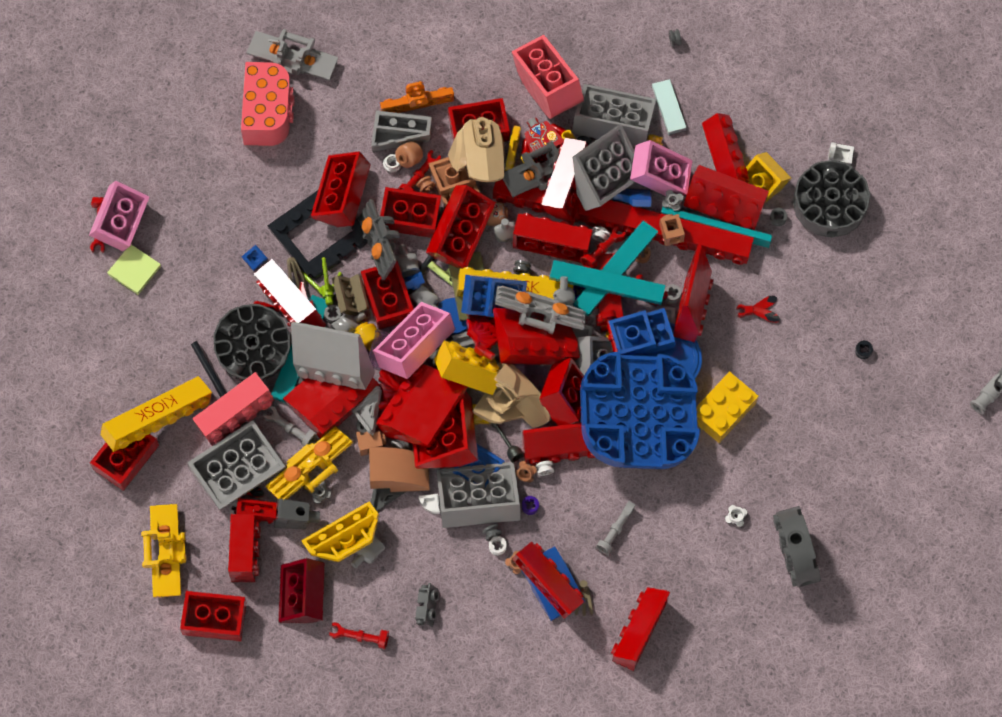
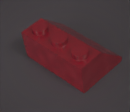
[278,558,325,623]

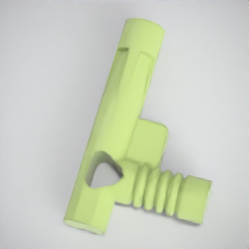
[427,261,453,287]

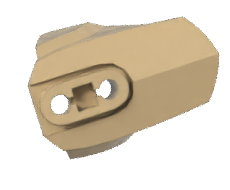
[448,117,504,182]
[473,362,551,428]

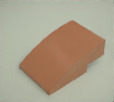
[428,157,479,210]
[369,447,429,492]

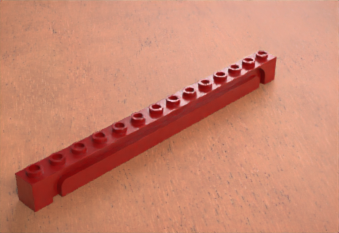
[493,179,754,265]

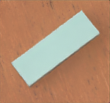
[652,79,686,135]

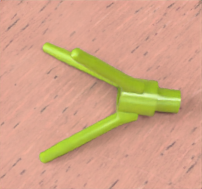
[301,257,342,305]

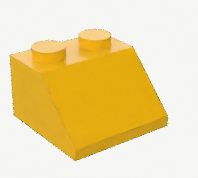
[746,152,791,203]

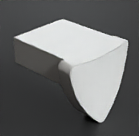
[828,142,854,165]

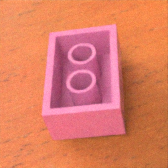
[630,140,693,196]
[89,181,149,251]

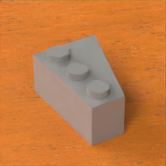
[371,111,432,152]

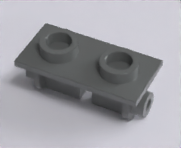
[415,583,439,627]

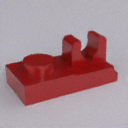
[236,498,277,524]

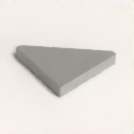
[352,386,382,436]

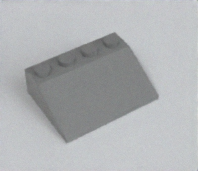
[572,84,656,147]
[572,124,635,211]
[291,322,375,390]
[187,420,286,510]
[436,462,520,528]

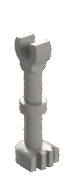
[263,406,317,446]
[595,501,635,557]

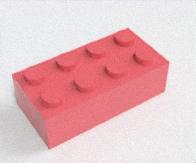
[192,372,274,446]

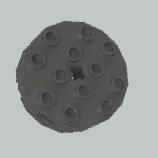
[793,160,870,238]
[214,304,290,381]
[773,506,821,588]

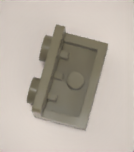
[332,274,369,316]

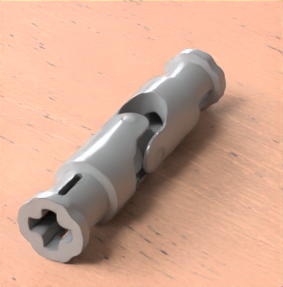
[970,368,1002,414]

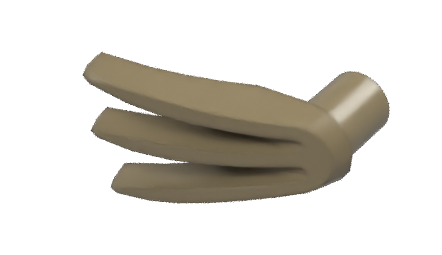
[287,257,307,289]
[575,580,593,616]

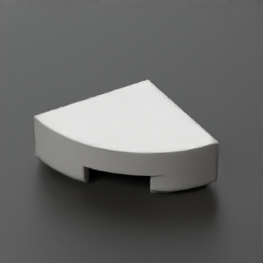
[419,494,440,514]

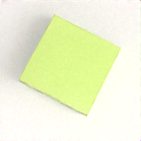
[107,244,161,295]

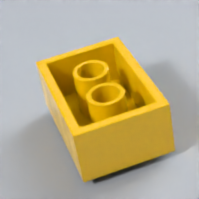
[434,340,500,395]
[696,371,759,443]

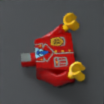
[521,118,575,163]

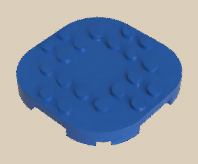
[580,352,700,469]

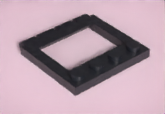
[267,190,368,280]

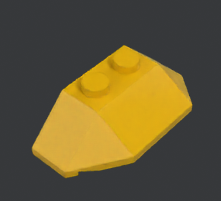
[301,501,379,562]

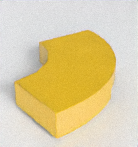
[505,126,521,171]

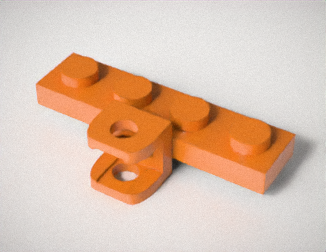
[380,81,454,113]

